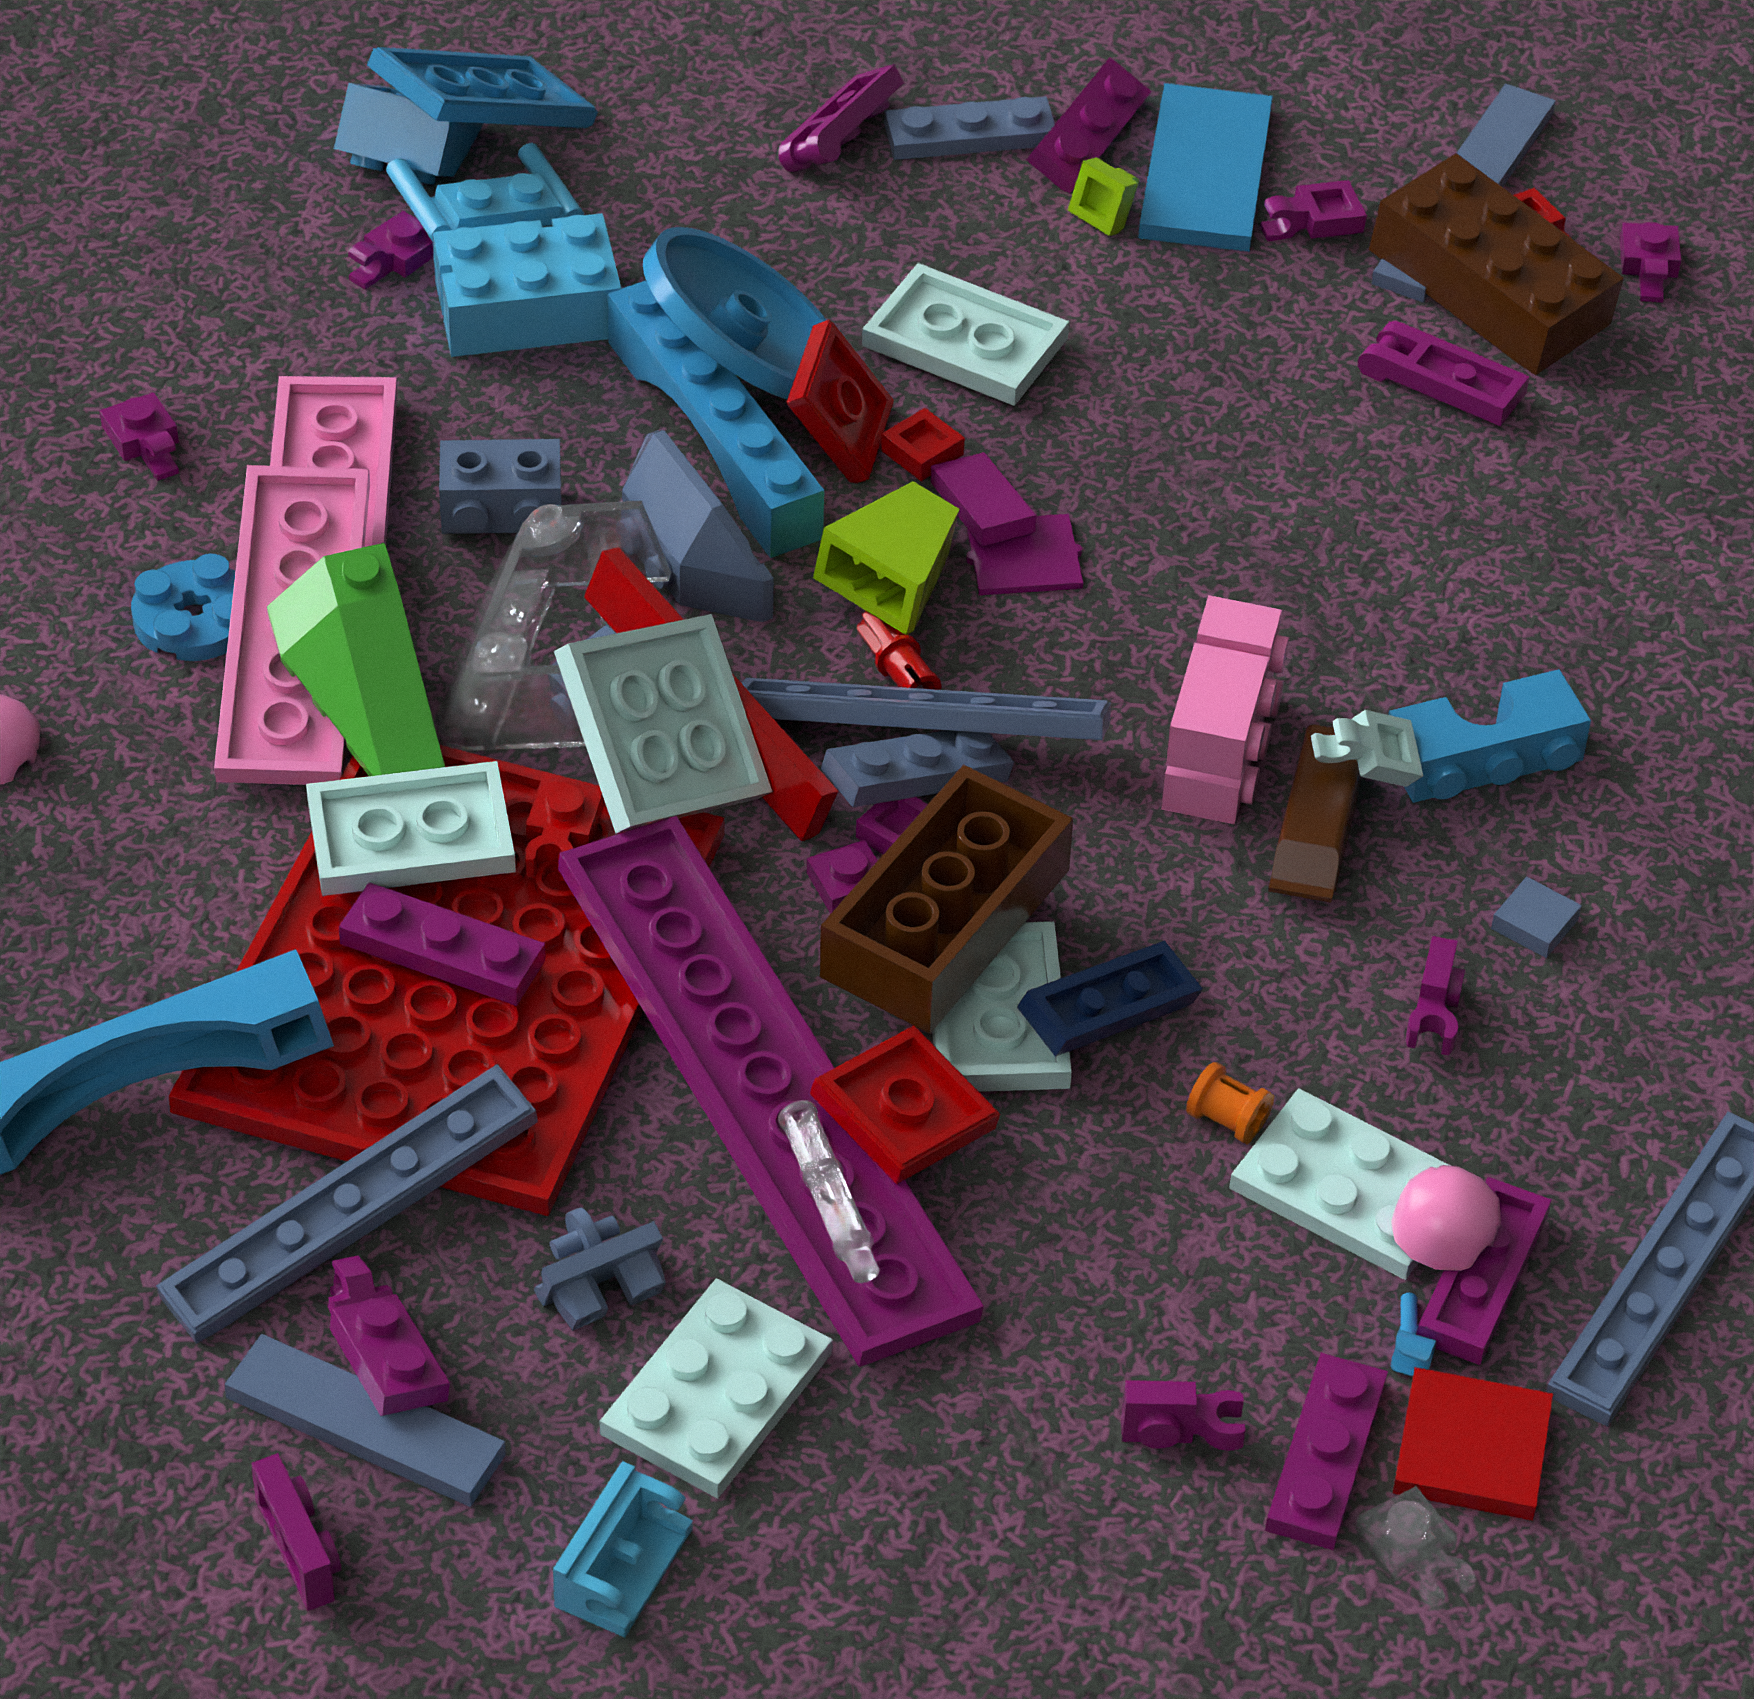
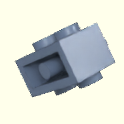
[439,439,562,534]

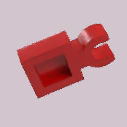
[525,778,604,883]

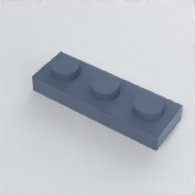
[884,96,1055,160]
[821,730,1014,807]

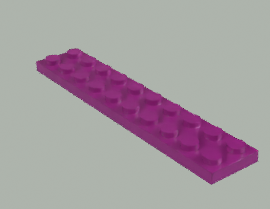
[558,816,984,1367]

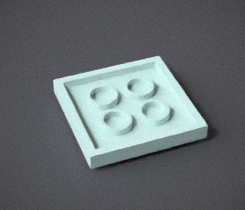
[554,614,773,833]

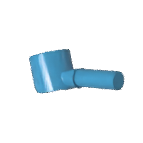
[1391,1293,1436,1377]

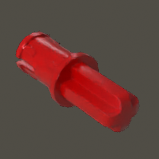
[857,610,942,690]

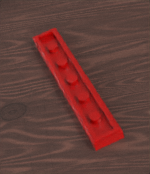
[584,547,839,841]

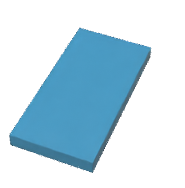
[367,47,598,128]
[1138,83,1273,252]

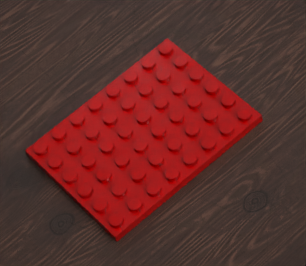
[168,745,725,1217]

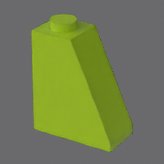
[813,481,959,635]

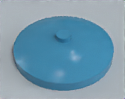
[643,227,826,399]

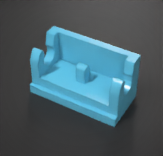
[553,1461,692,1638]

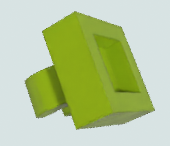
[1067,157,1139,236]

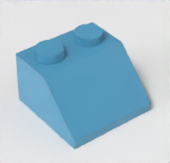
[334,83,484,184]

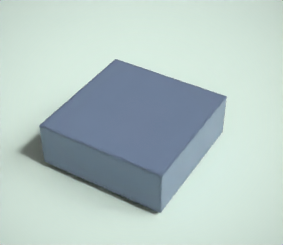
[1491,876,1582,958]

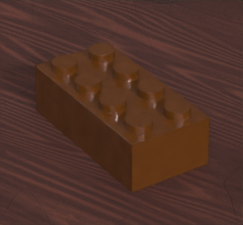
[1369,153,1624,376]
[820,764,1073,1034]

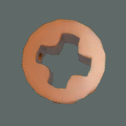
[1186,1062,1275,1145]

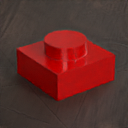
[881,408,965,481]

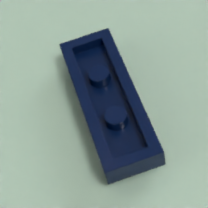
[1017,940,1203,1057]

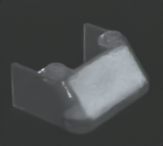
[435,500,671,751]

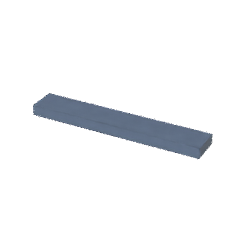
[1372,83,1556,302]
[742,678,1111,740]
[156,1064,538,1344]
[1546,1111,1754,1427]

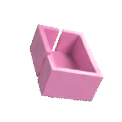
[1161,595,1289,824]

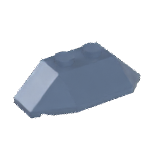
[618,430,774,622]

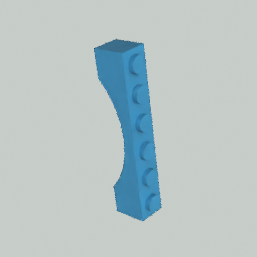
[607,281,824,558]
[0,949,334,1175]

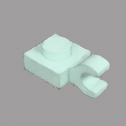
[1311,710,1423,787]

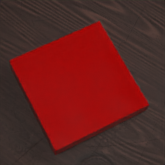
[786,319,894,483]
[810,1025,1001,1185]
[1393,1367,1553,1521]

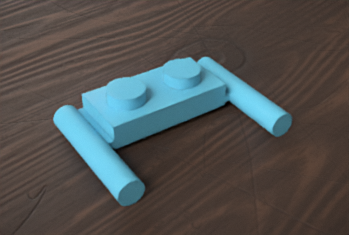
[386,143,584,241]

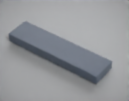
[225,1334,506,1507]

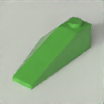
[267,543,445,776]

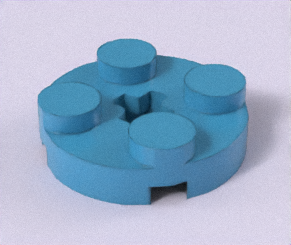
[131,554,235,661]

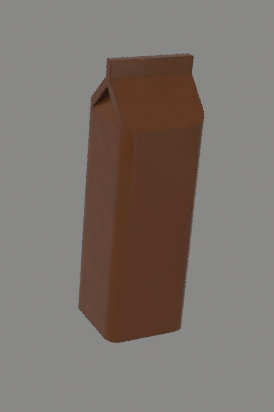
[1268,725,1363,903]

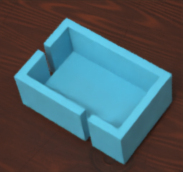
[433,213,621,357]

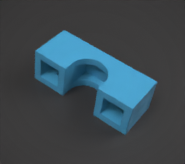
[1389,669,1591,803]

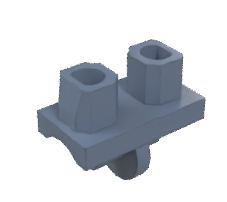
[534,1207,666,1331]

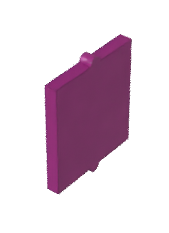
[966,514,1083,595]

